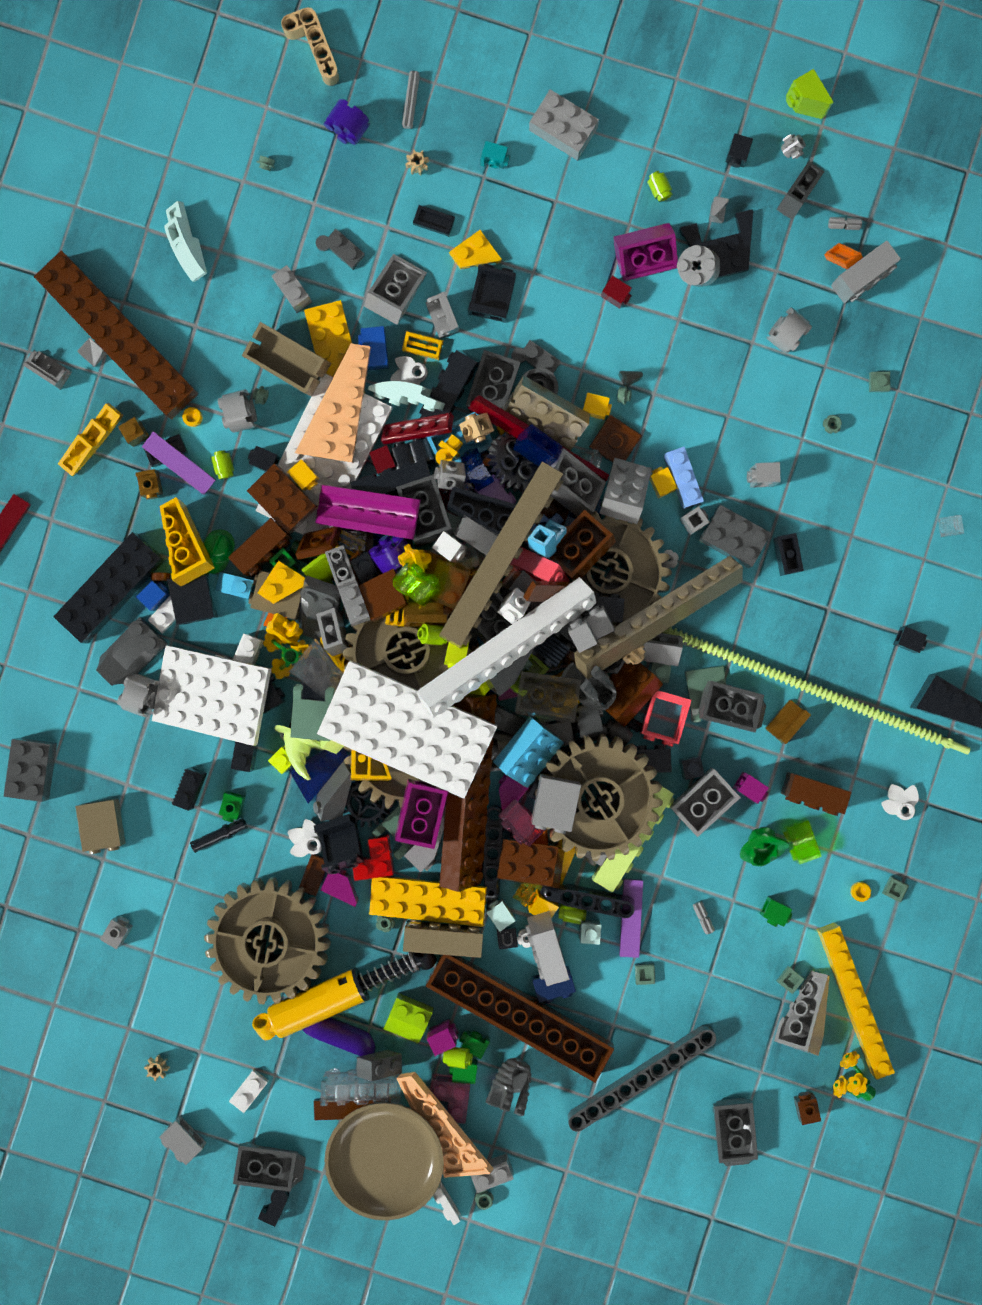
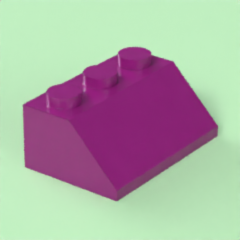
[613,223,678,282]

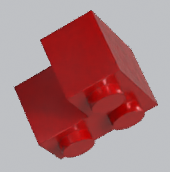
[353,834,395,881]

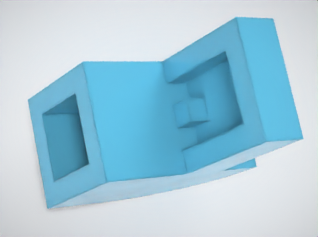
[528,520,567,558]

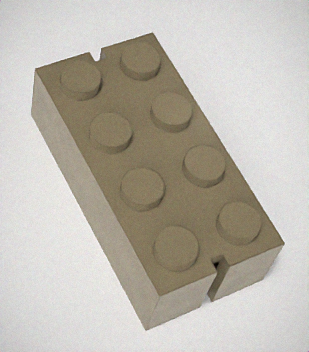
[242,322,331,396]
[503,375,590,451]
[403,919,484,958]

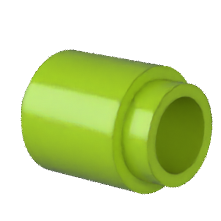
[647,171,673,202]
[211,450,234,480]
[418,624,448,645]
[558,903,587,925]
[443,1047,473,1069]

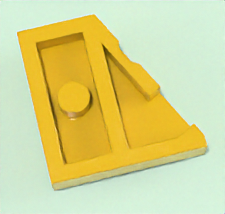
[449,230,502,269]
[257,560,305,604]

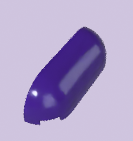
[303,1017,376,1056]

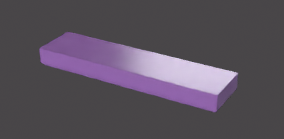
[142,432,216,495]
[619,879,643,958]

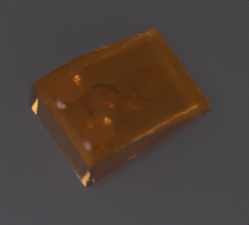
[409,549,476,609]

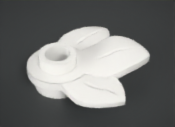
[390,356,428,386]
[881,784,919,820]
[288,819,322,857]

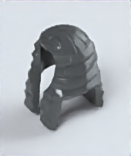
[561,662,616,711]
[486,1058,532,1116]

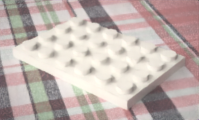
[152,646,271,746]

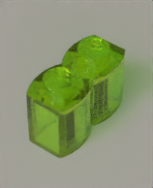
[393,562,440,606]
[783,819,822,865]

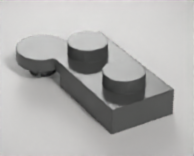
[316,229,365,270]
[511,340,561,374]

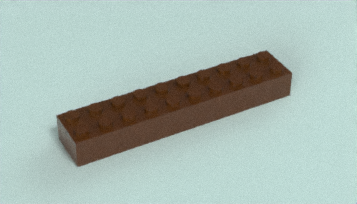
[33,250,199,420]
[440,693,497,892]
[426,955,614,1083]

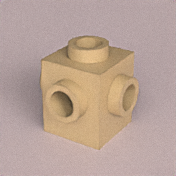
[459,413,494,444]

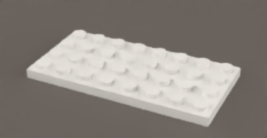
[255,374,393,535]
[317,660,497,798]

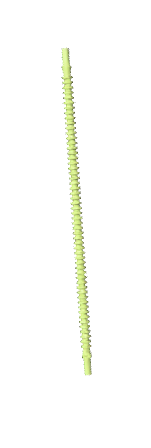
[662,627,971,755]

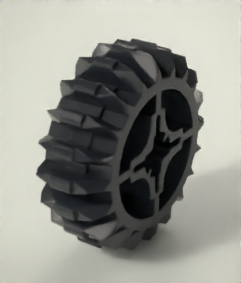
[344,780,393,827]

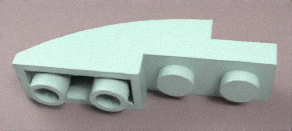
[164,201,207,282]
[368,381,445,412]

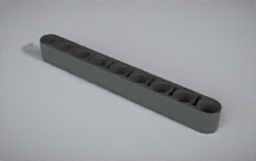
[568,1025,716,1132]

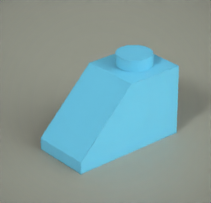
[215,572,256,599]

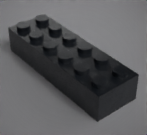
[53,532,166,644]

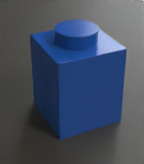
[136,580,170,611]

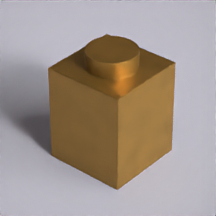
[118,417,149,447]

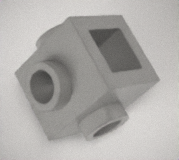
[434,460,466,490]

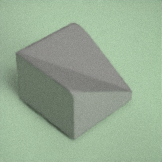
[709,196,729,223]
[77,337,107,367]

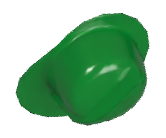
[203,529,235,574]

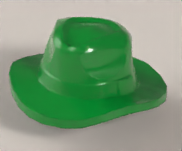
[739,827,789,867]

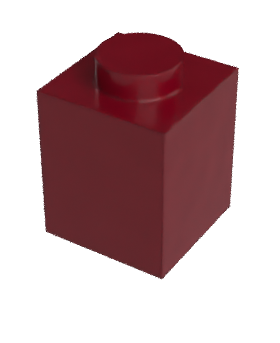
[601,275,632,309]
[369,445,397,476]

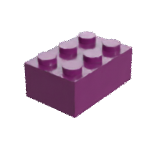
[395,779,448,849]

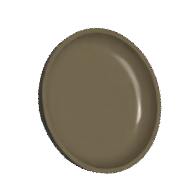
[324,1102,444,1220]

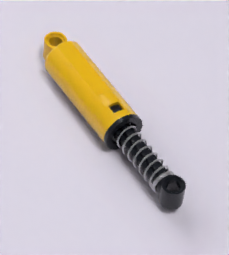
[252,952,437,1040]

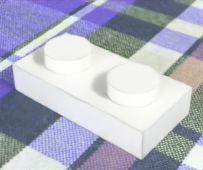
[148,596,175,633]
[229,1069,269,1113]
[433,1181,461,1225]

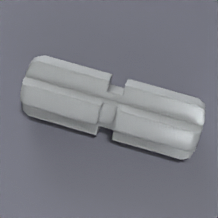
[828,217,862,230]
[693,901,715,935]

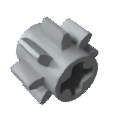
[781,134,806,159]

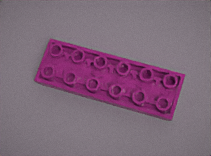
[315,485,420,540]

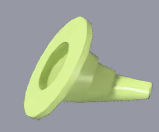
[274,725,324,780]

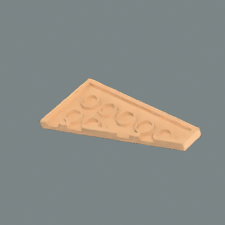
[295,343,371,463]
[397,1072,494,1178]

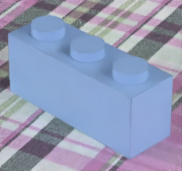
[664,446,704,510]

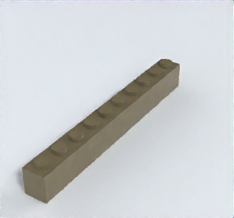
[439,462,564,648]
[574,556,743,679]

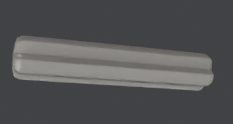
[402,71,420,129]

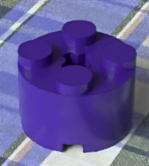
[324,99,370,145]
[368,535,409,574]

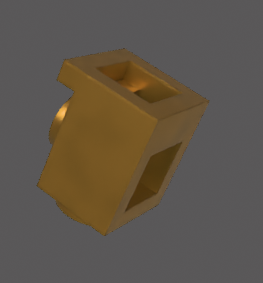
[135,469,163,500]

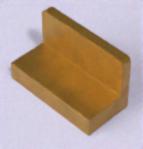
[403,602,447,627]
[766,700,811,744]

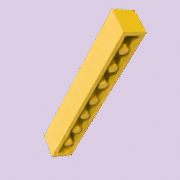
[817,922,895,1080]

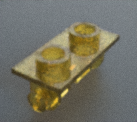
[513,883,543,907]

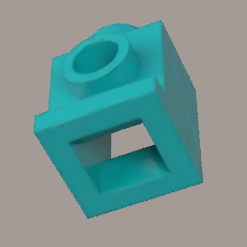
[480,141,510,169]

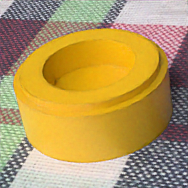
[182,407,203,427]
[850,882,871,902]

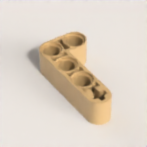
[281,7,339,86]

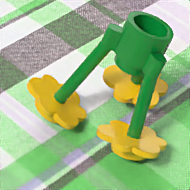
[263,632,311,679]
[833,1051,876,1101]

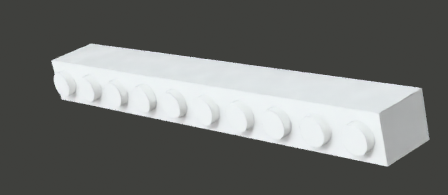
[416,577,596,718]

